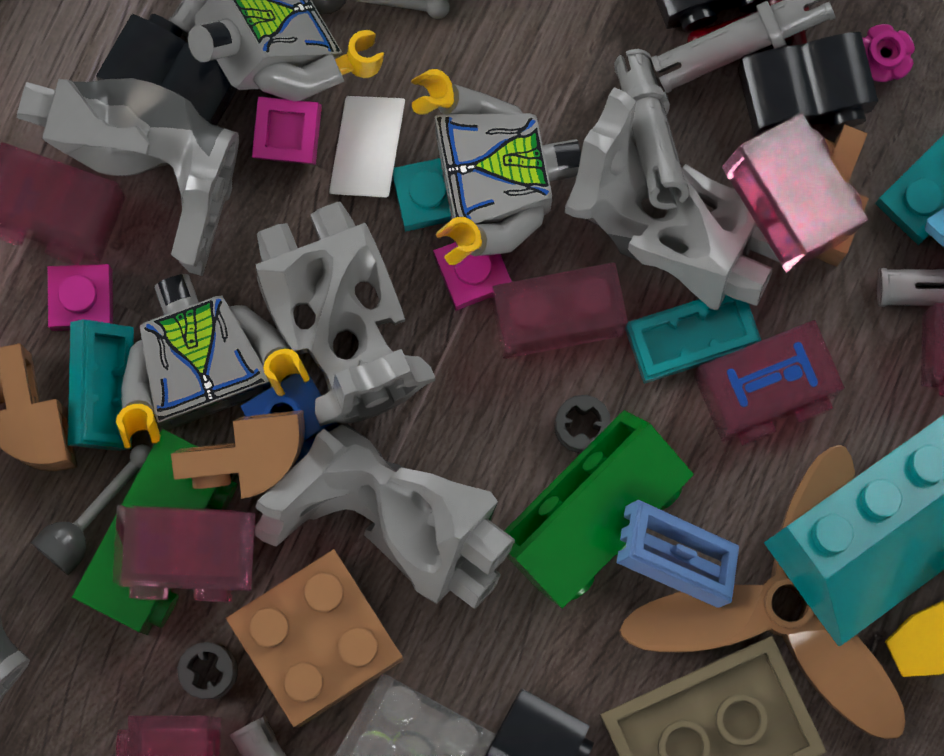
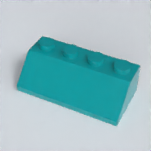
[764,414,944,647]

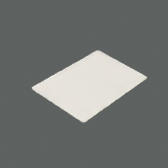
[329,96,405,198]

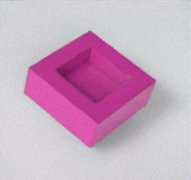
[252,97,322,165]
[433,242,513,311]
[47,264,113,331]

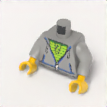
[188,0,384,101]
[411,69,581,265]
[116,274,310,448]

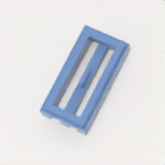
[616,500,739,608]

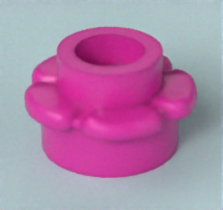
[862,24,915,82]

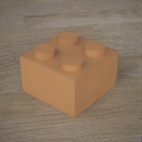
[226,549,404,728]

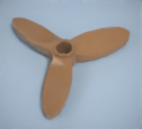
[619,445,905,739]

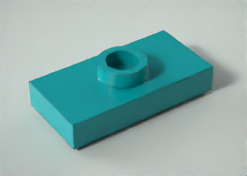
[624,295,762,384]
[68,319,134,451]

